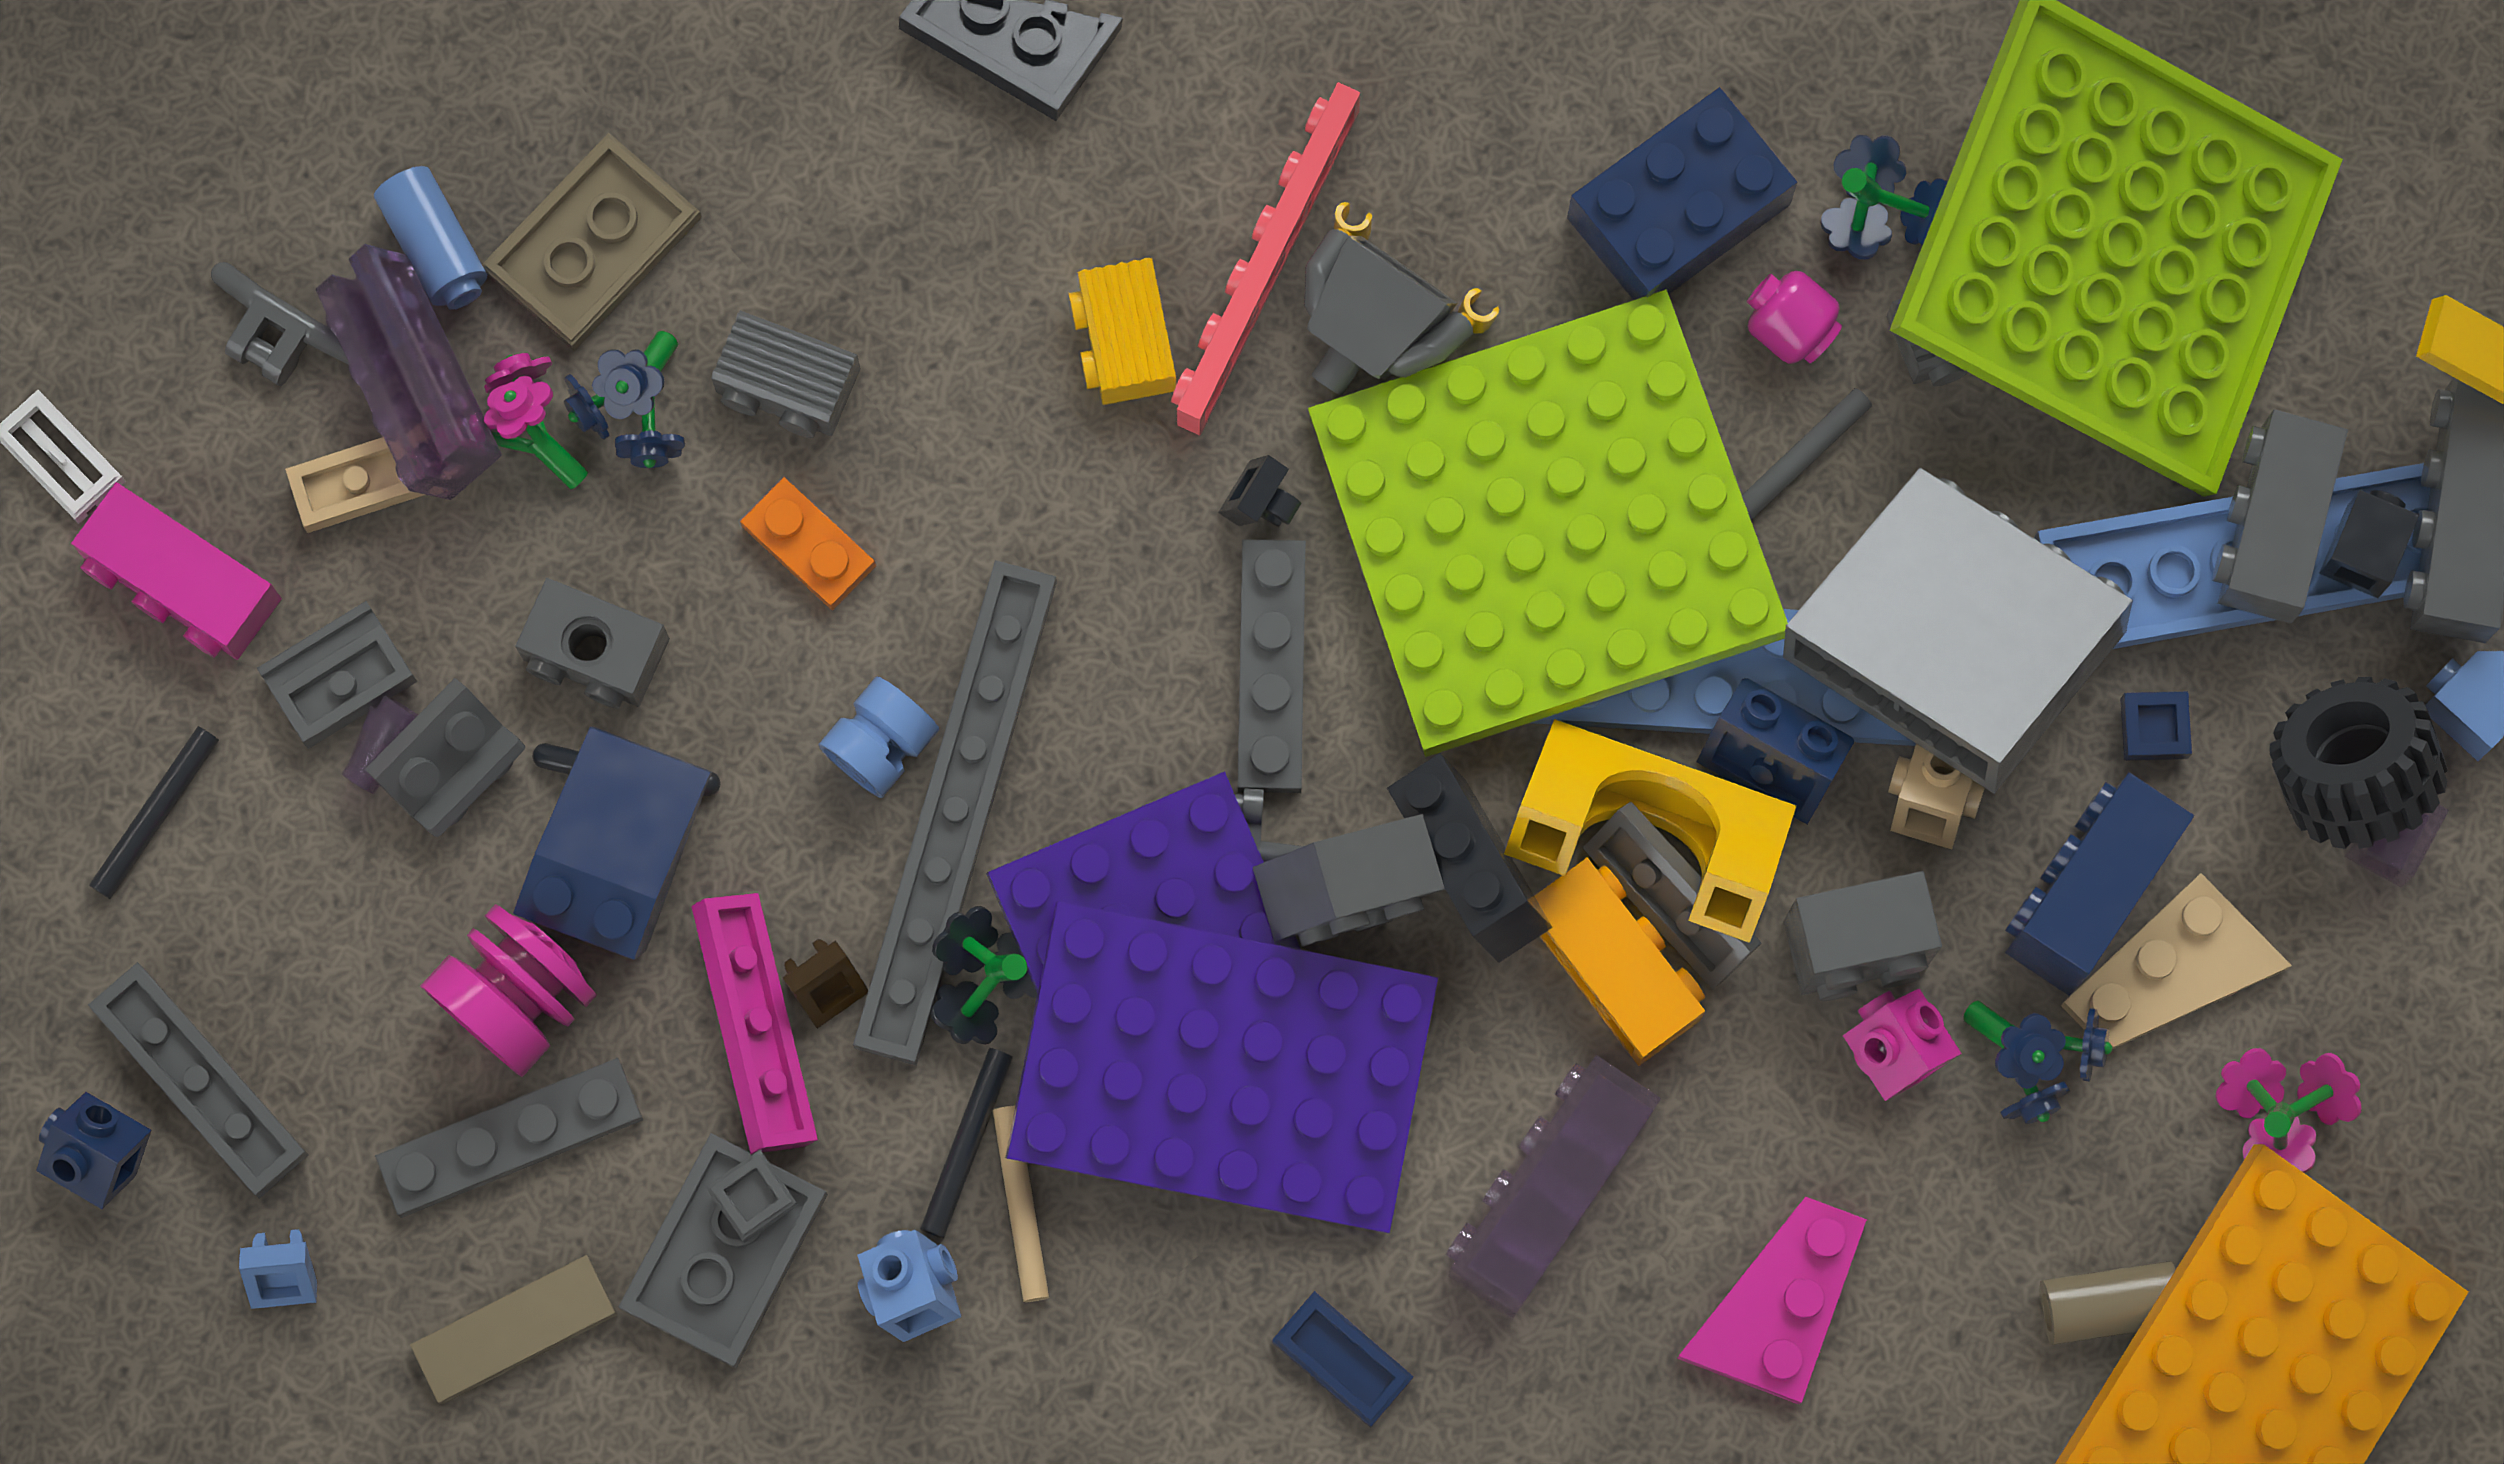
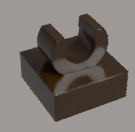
[782,939,869,1029]

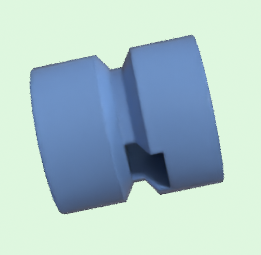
[818,677,939,798]

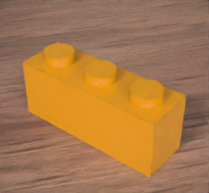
[1535,857,1705,1066]

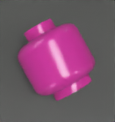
[1747,271,1842,364]

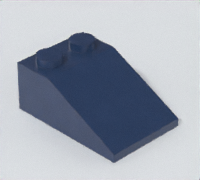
[513,726,712,960]

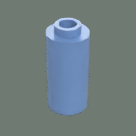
[374,166,487,309]

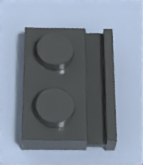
[257,601,417,749]

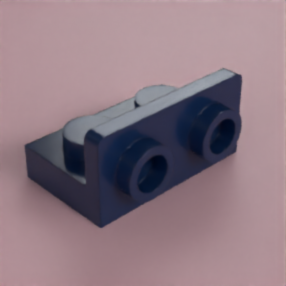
[1696,678,1854,825]

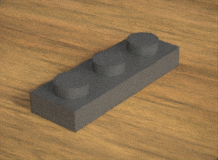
[1583,802,1762,990]

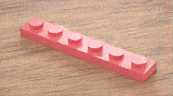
[1171,82,1360,436]

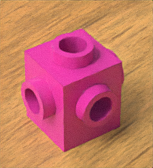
[1843,988,1962,1101]

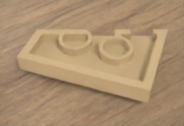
[2061,873,2292,1049]

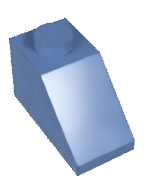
[2425,651,2504,761]

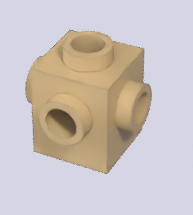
[1888,744,1985,849]

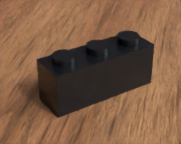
[1387,753,1553,963]

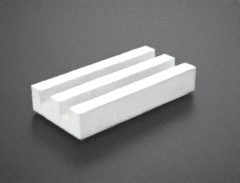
[0,390,126,524]

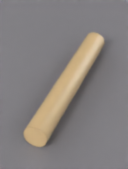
[993,1106,1049,1302]

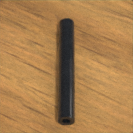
[89,726,219,899]
[920,1048,1013,1239]

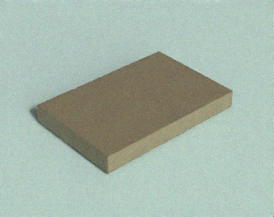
[482,133,702,351]

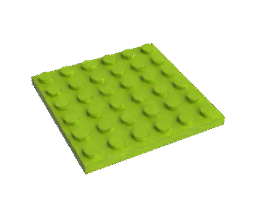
[1889,0,2343,497]
[1308,289,1788,757]

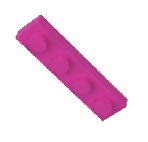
[691,893,818,1154]

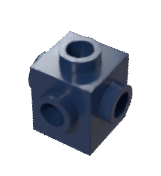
[36,1092,152,1209]

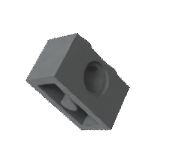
[515,577,670,709]

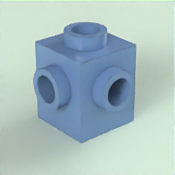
[857,1230,961,1342]

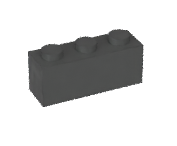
[2212,409,2348,624]

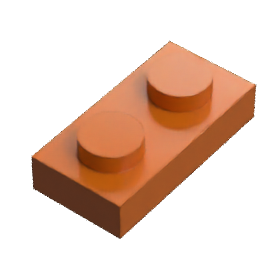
[740,477,876,611]

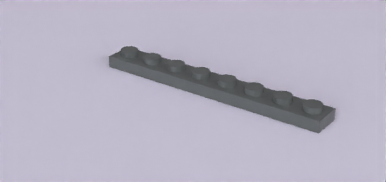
[853,560,1057,1066]

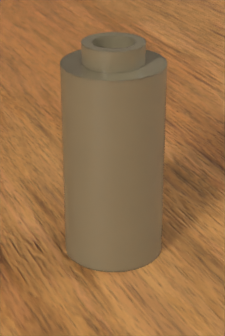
[2039,1261,2176,1345]

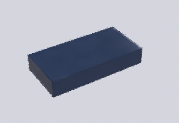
[1272,1291,1414,1428]

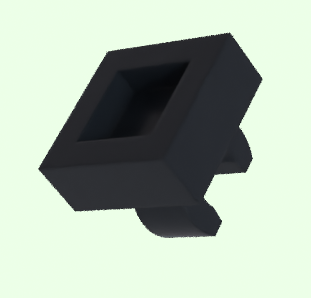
[1218,455,1302,527]

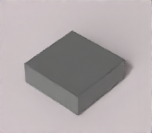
[706,1150,799,1243]

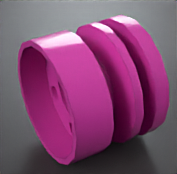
[420,904,597,1077]

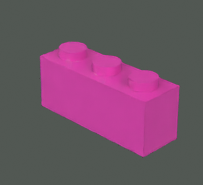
[71,482,282,660]

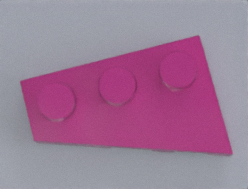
[1677,1196,1867,1405]

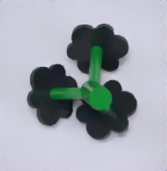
[931,906,1037,1045]

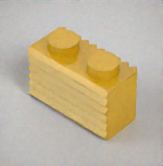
[1069,258,1176,405]

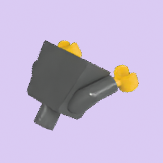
[1304,202,1499,395]

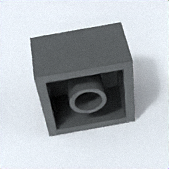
[1252,814,1445,947]
[1783,871,1942,1001]

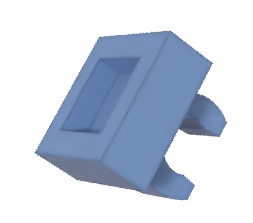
[239,1229,317,1309]

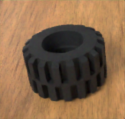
[2269,677,2448,849]

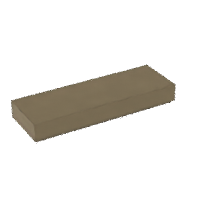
[410,1255,618,1405]

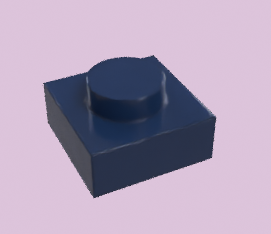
[2120,691,2192,761]

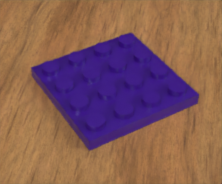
[986,771,1301,994]

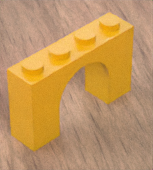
[1504,719,1796,943]

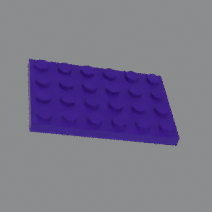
[1005,901,1438,1233]

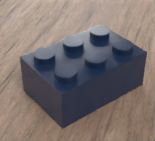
[1567,87,1798,300]
[2005,772,2195,996]

